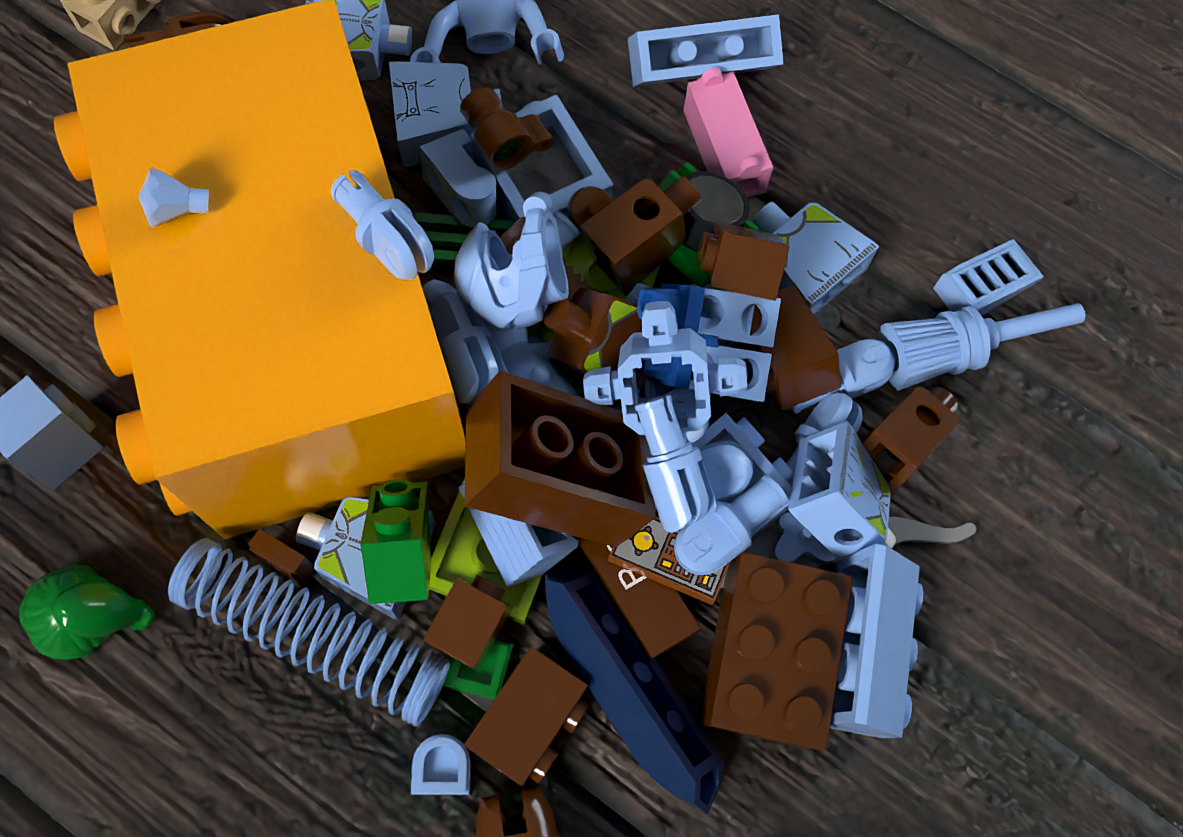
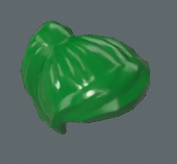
[19,564,155,660]

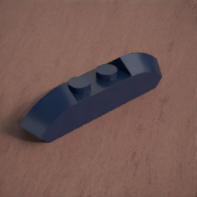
[544,566,724,814]

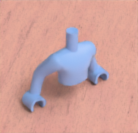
[410,0,564,64]

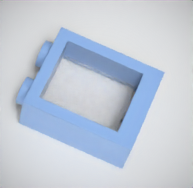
[470,94,613,223]

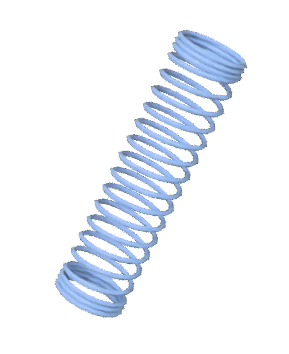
[168,538,450,727]

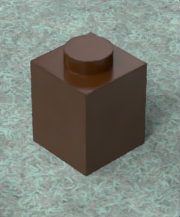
[423,574,514,669]

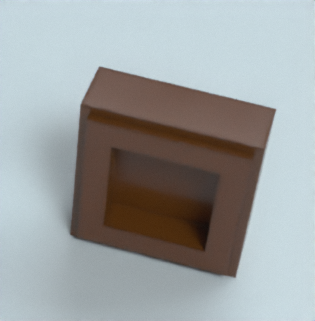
[248,528,315,585]

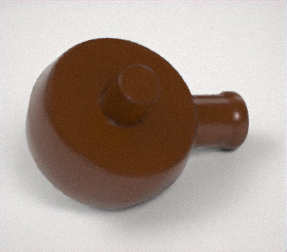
[567,186,613,233]

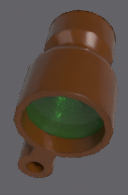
[460,87,554,171]

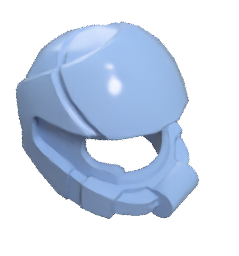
[454,192,569,329]

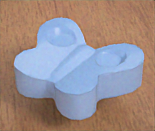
[771,513,837,566]

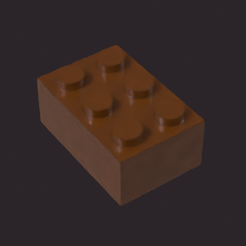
[465,370,656,547]
[699,552,852,751]

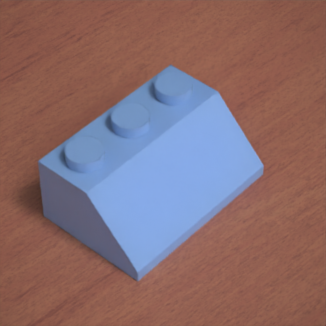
[829,543,923,738]

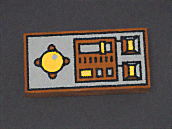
[608,517,730,605]

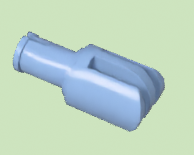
[634,394,717,533]

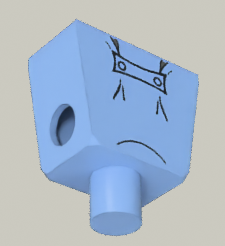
[389,61,501,167]

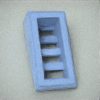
[933,239,1044,316]

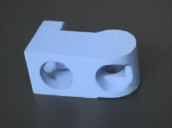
[420,128,497,227]

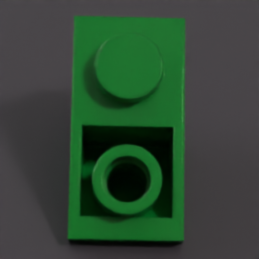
[360,479,431,604]

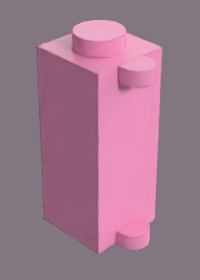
[683,68,773,198]

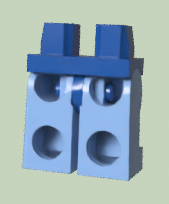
[635,283,781,402]

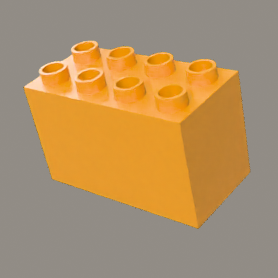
[54,0,466,539]

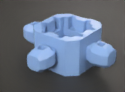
[583,301,747,443]

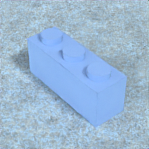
[628,14,783,87]

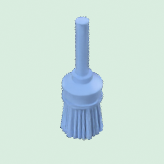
[878,303,1085,391]

